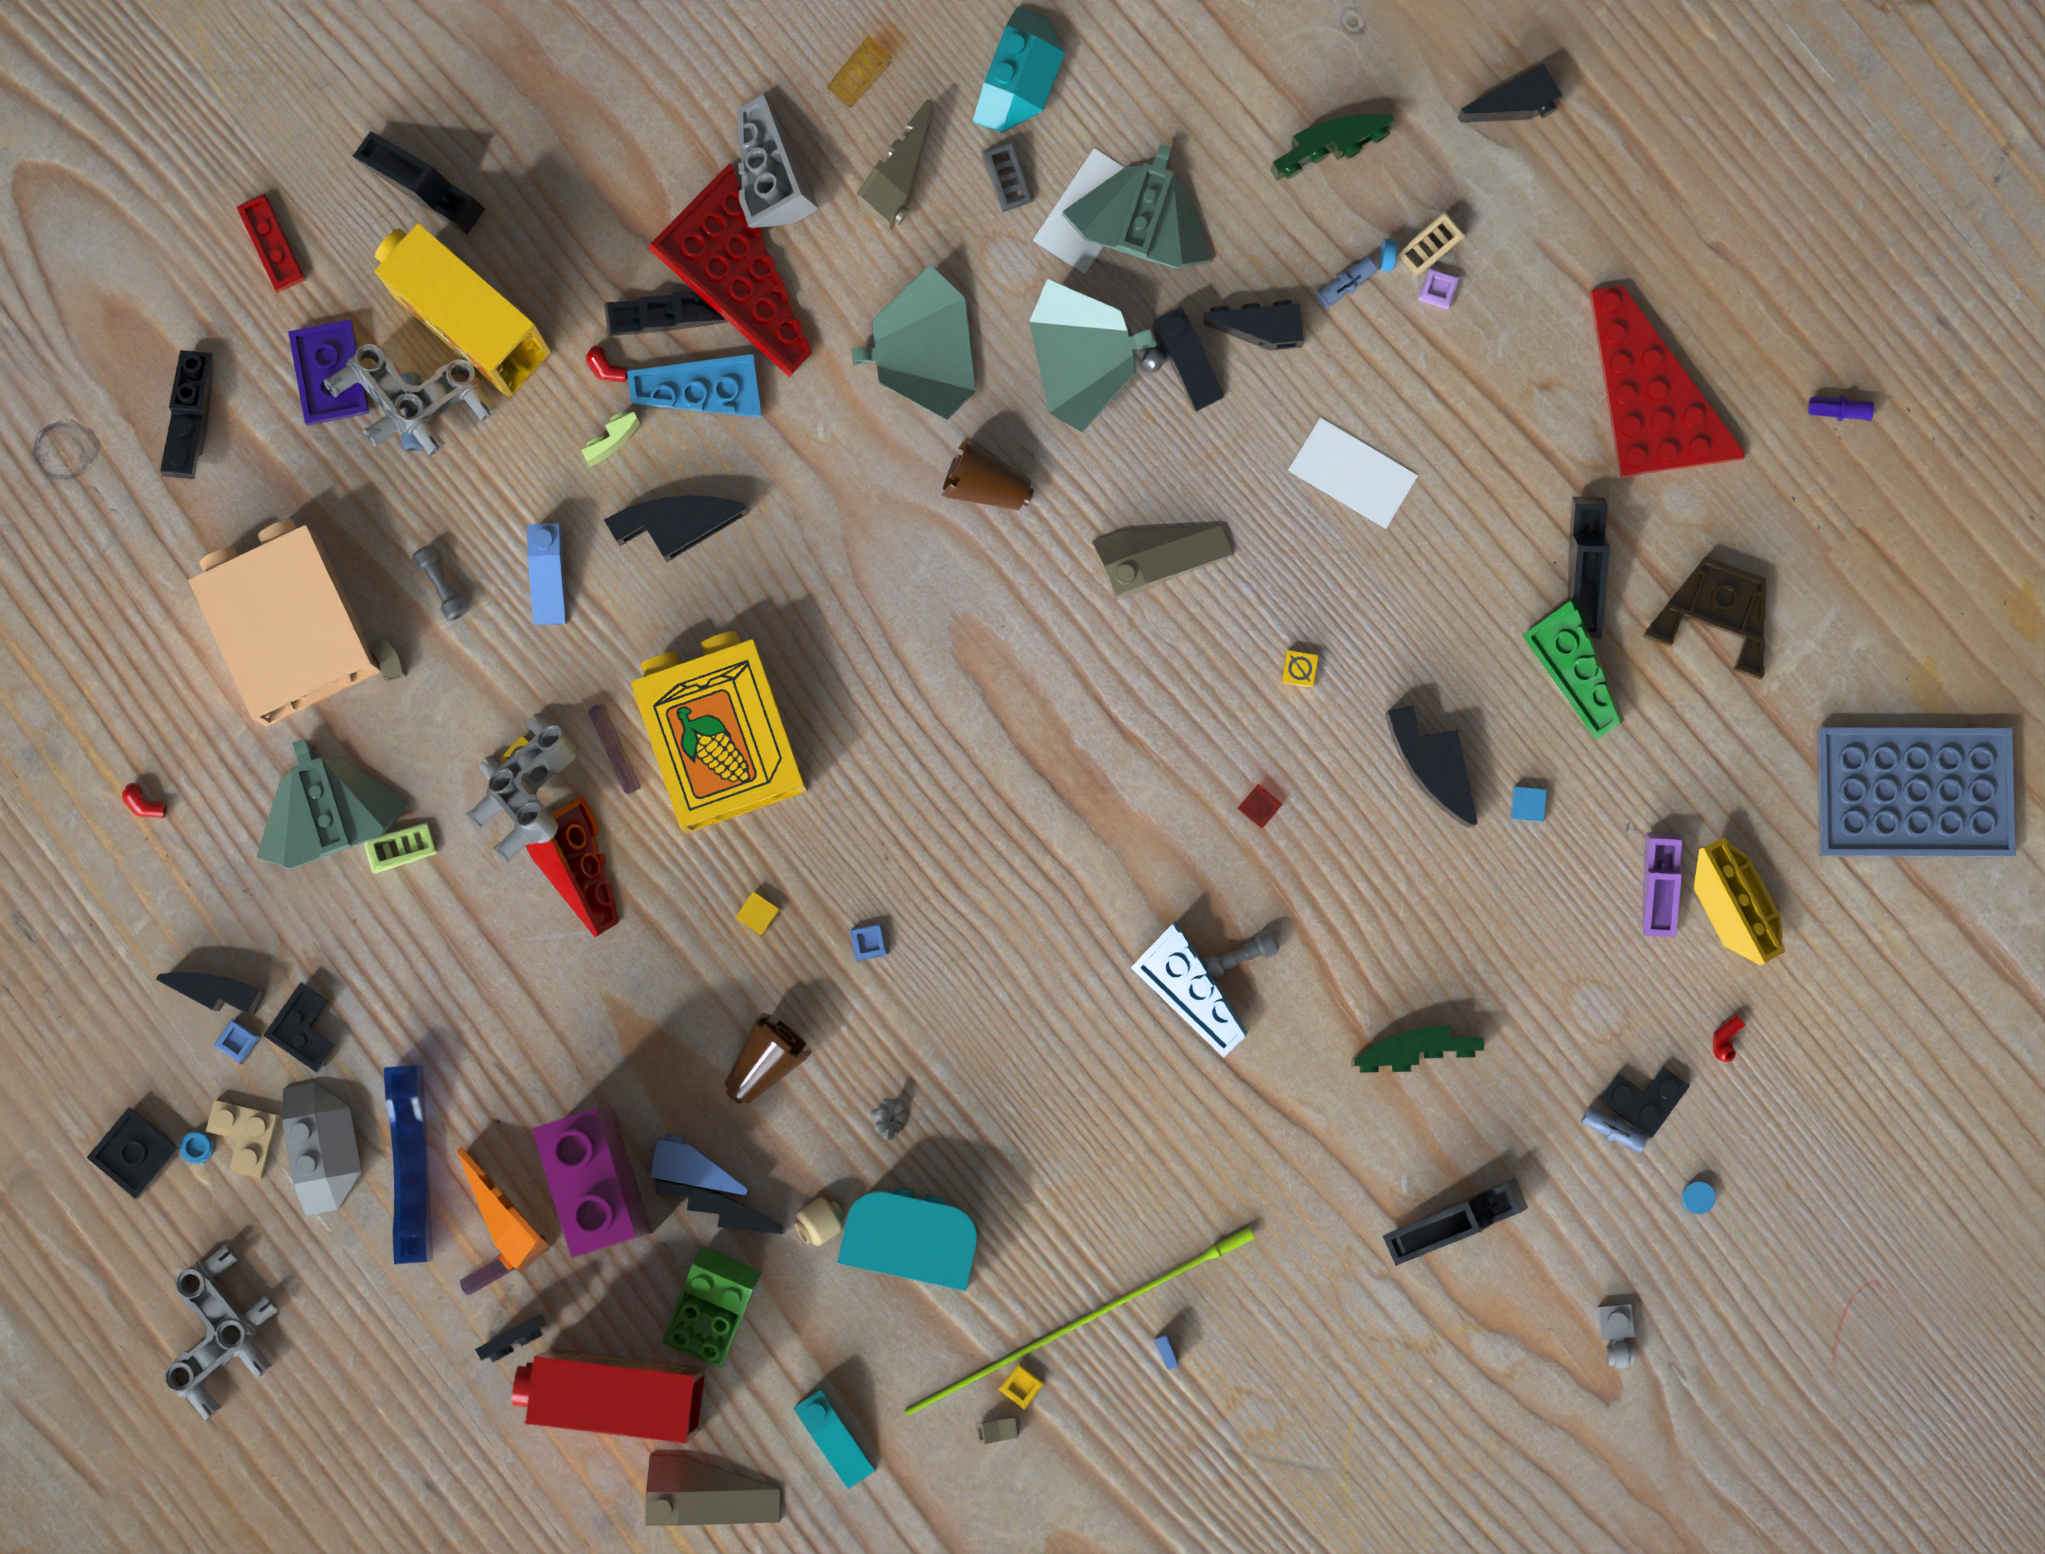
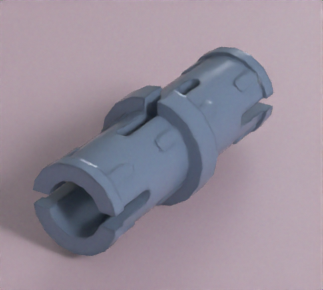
[1315,256,1378,309]
[1581,1105,1649,1153]

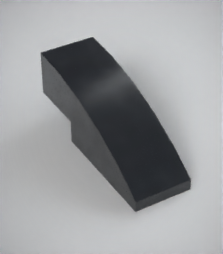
[156,972,266,1015]

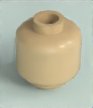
[794,1198,844,1246]

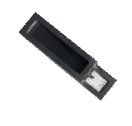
[353,131,485,234]
[604,495,749,562]
[1568,496,1610,639]
[1385,706,1478,828]
[1383,1178,1528,1266]

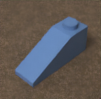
[527,523,566,625]
[650,1134,750,1195]

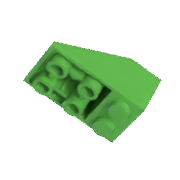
[662,1246,762,1368]

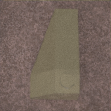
[856,99,934,230]
[1092,525,1234,601]
[645,1455,780,1526]

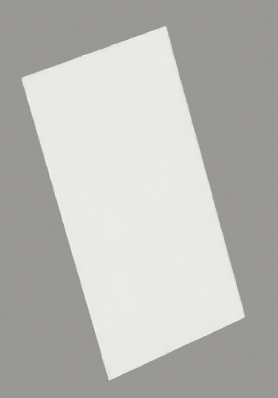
[1032,148,1125,274]
[1288,417,1418,529]

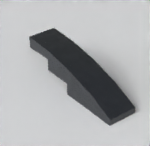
[604,291,728,336]
[656,1180,785,1235]

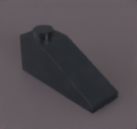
[1458,63,1563,123]
[1152,307,1224,412]

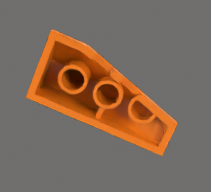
[457,1147,551,1273]

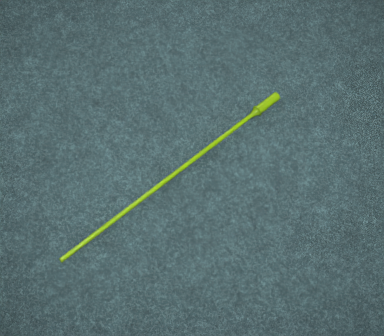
[904,1227,1255,1416]

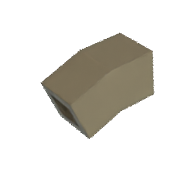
[370,638,406,681]
[976,1416,1018,1444]

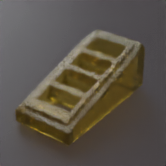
[827,36,892,108]

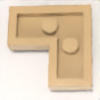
[206,1100,279,1178]

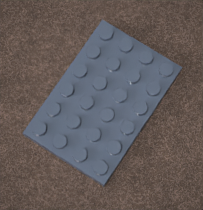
[1817,727,2016,857]

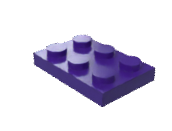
[288,319,370,426]

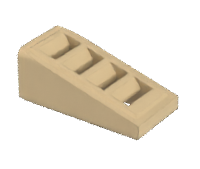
[1397,212,1466,277]

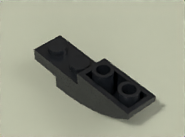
[160,350,213,479]

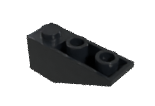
[1203,300,1304,351]

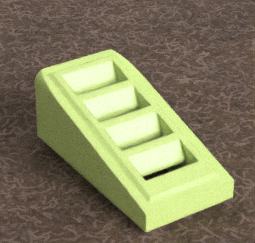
[364,822,437,874]

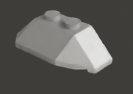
[282,1082,362,1216]

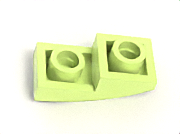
[581,411,640,467]

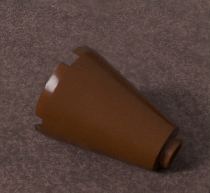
[942,437,1034,510]
[725,1013,811,1104]

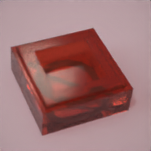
[1237,784,1283,830]

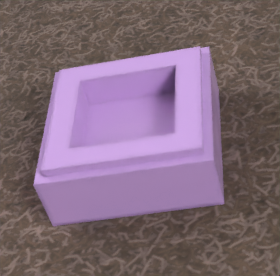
[1418,268,1459,310]

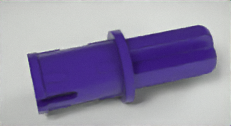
[1808,396,1874,421]

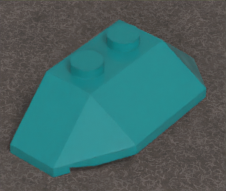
[973,6,1065,133]

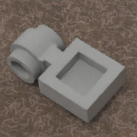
[1597,1304,1635,1369]

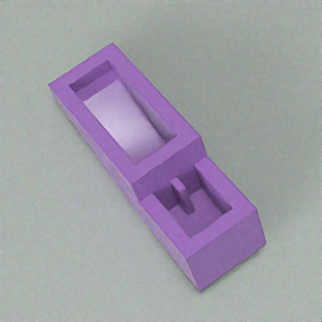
[1643,832,1682,937]

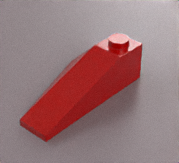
[525,795,619,937]

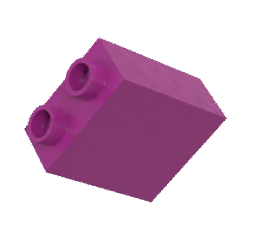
[532,1108,652,1258]

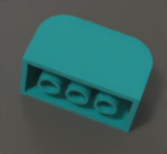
[837,1187,977,1291]

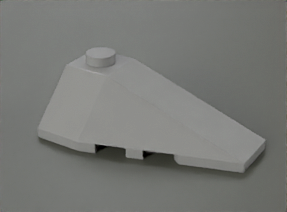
[738,94,819,228]

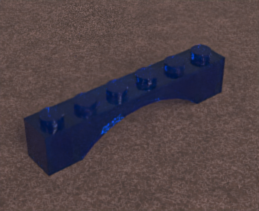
[384,1065,433,1264]

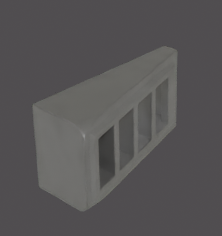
[981,141,1033,212]

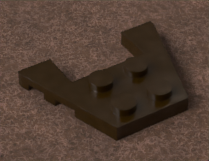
[1643,557,1766,680]

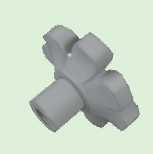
[871,1098,906,1140]

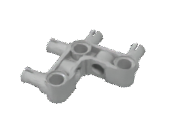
[324,344,497,456]
[466,713,578,863]
[164,1244,279,1421]

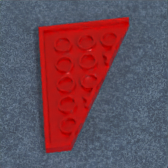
[648,163,813,377]
[1590,286,1745,478]

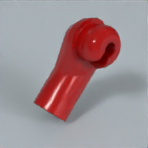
[586,346,628,383]
[122,783,167,818]
[1713,1014,1745,1063]

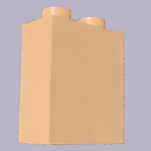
[188,519,382,727]

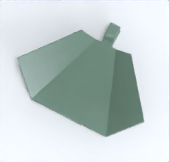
[1062,144,1213,269]
[851,264,975,421]
[1029,279,1157,433]
[256,739,409,870]

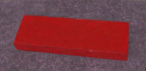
[236,194,306,293]

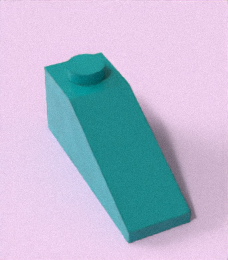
[793,1388,876,1489]

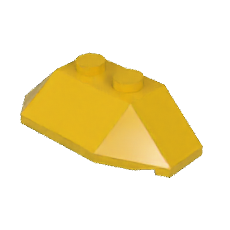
[1694,837,1785,965]

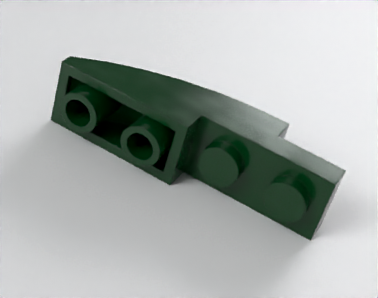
[1271,114,1394,180]
[1351,1025,1484,1073]

